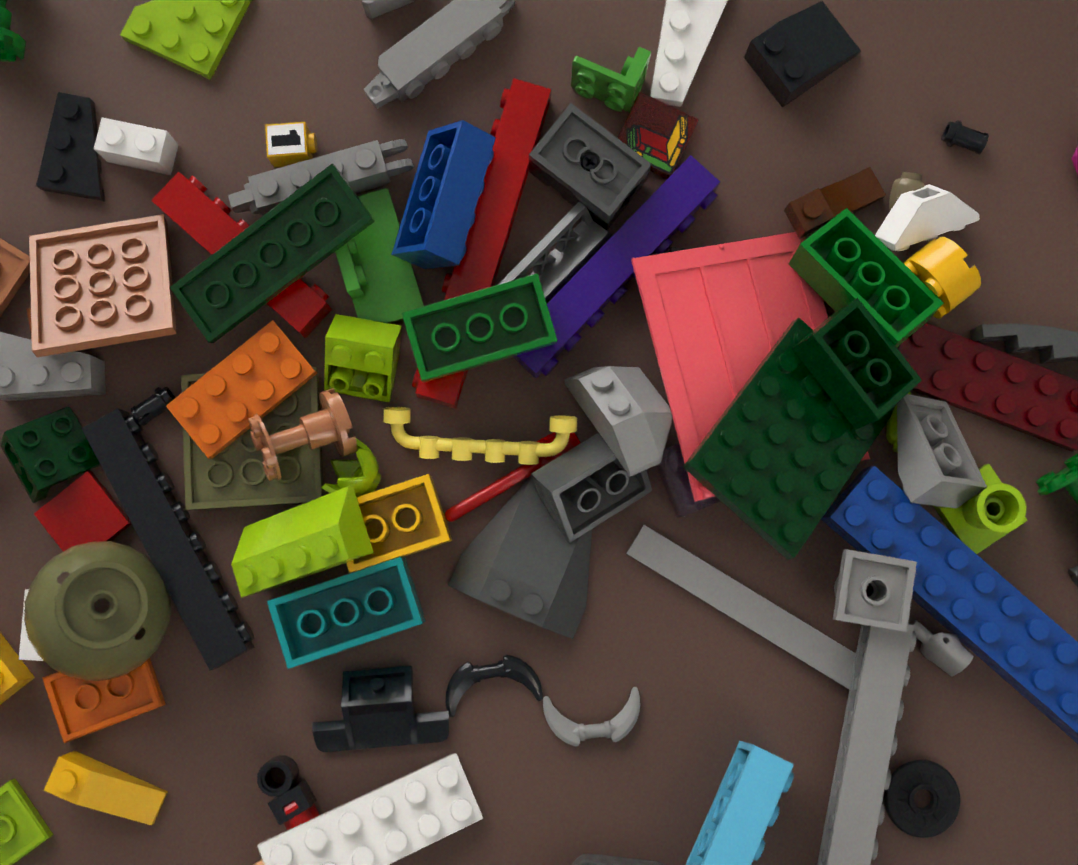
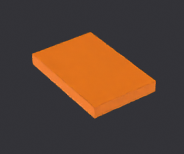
[42,658,166,743]

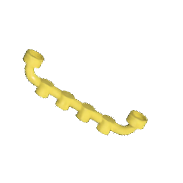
[383,407,577,465]

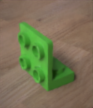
[571,47,651,113]

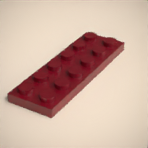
[897,323,1078,452]

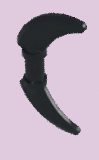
[445,655,543,717]

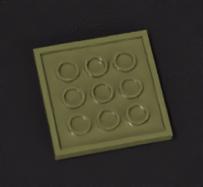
[181,367,324,511]

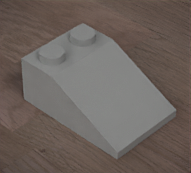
[897,394,987,508]

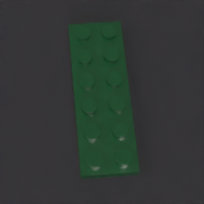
[170,164,375,343]

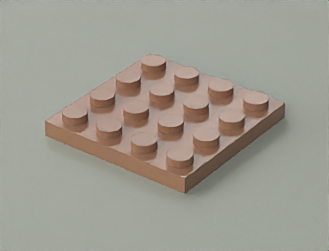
[29,214,177,357]

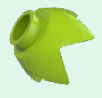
[321,438,381,497]

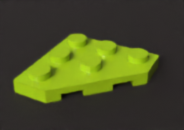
[120,0,252,80]

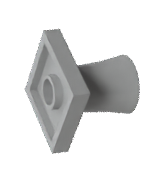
[833,549,917,633]

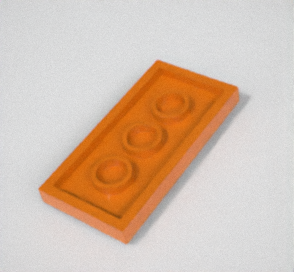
[166,320,318,460]

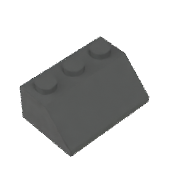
[531,433,653,543]

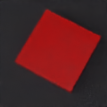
[34,471,132,551]

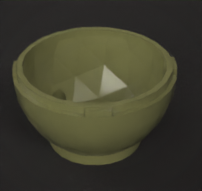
[24,541,171,681]

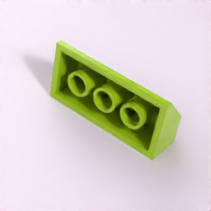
[231,485,374,597]

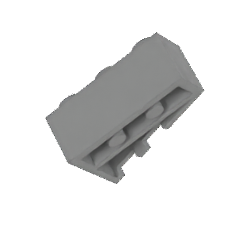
[0,332,106,401]

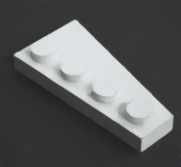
[649,0,728,107]

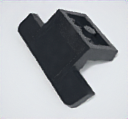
[312,666,449,752]

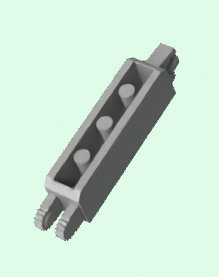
[364,0,515,109]
[228,139,414,216]

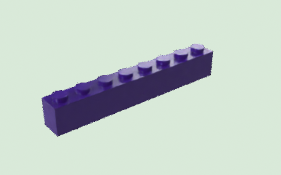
[513,155,720,378]

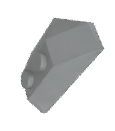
[564,366,673,477]

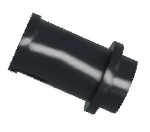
[942,120,989,154]
[131,386,176,426]

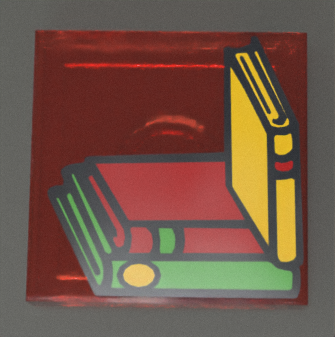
[618,92,699,179]

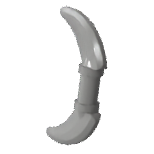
[543,687,640,747]

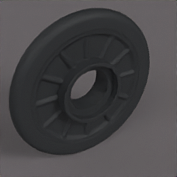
[884,760,961,838]

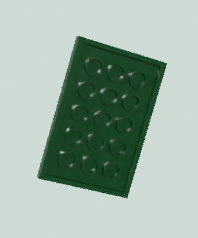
[683,318,896,560]

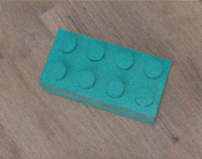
[267,556,426,669]

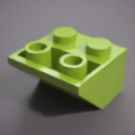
[324,314,402,402]

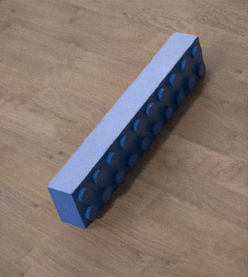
[821,466,1078,744]

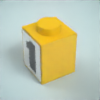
[265,122,318,168]

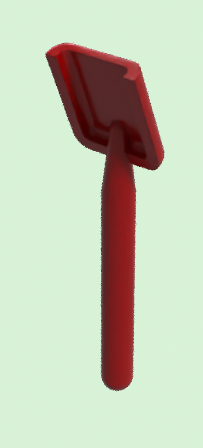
[444,432,581,522]

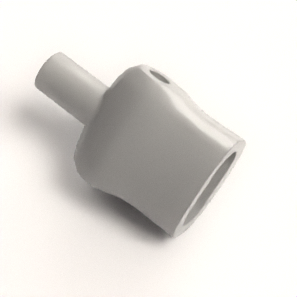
[911,620,974,676]

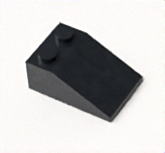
[744,1,861,108]

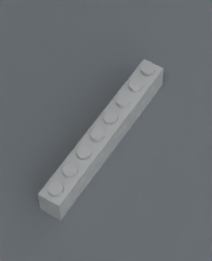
[817,623,916,865]

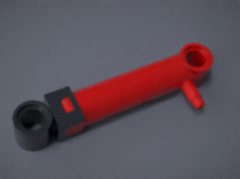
[257,755,320,830]

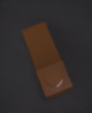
[784,167,886,239]

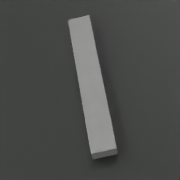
[626,525,856,690]

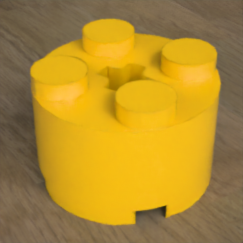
[903,237,981,319]

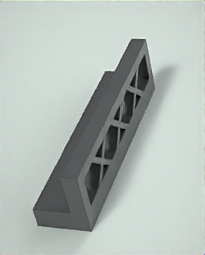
[498,202,611,303]

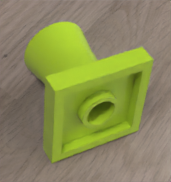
[933,464,1028,554]

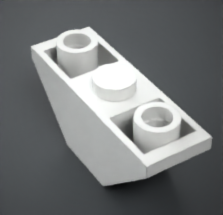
[875,184,980,251]

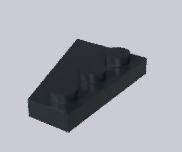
[36,92,105,201]

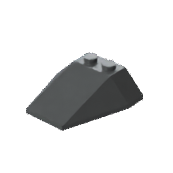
[448,476,592,639]

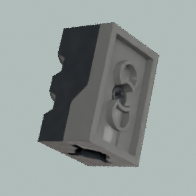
[529,103,652,230]

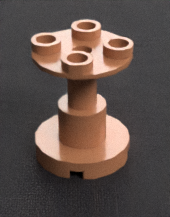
[248,388,357,481]

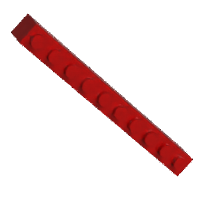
[412,78,551,409]

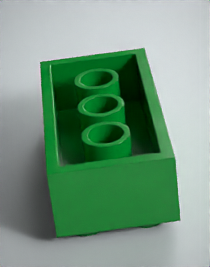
[789,208,944,347]
[402,273,557,382]

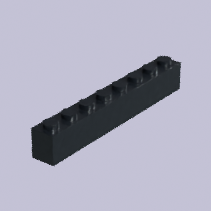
[81,408,255,670]

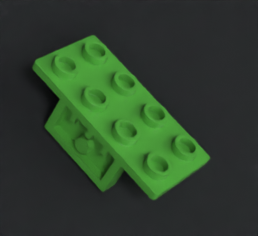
[335,188,424,324]

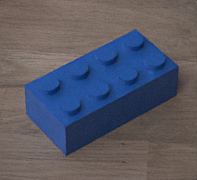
[391,120,496,269]

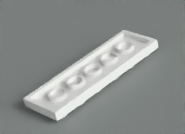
[257,753,483,865]

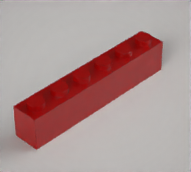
[151,171,332,339]

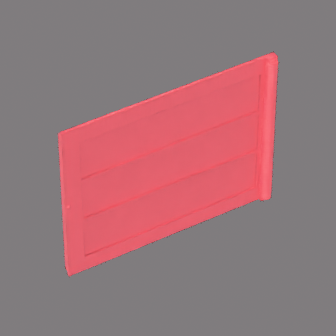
[631,232,870,502]

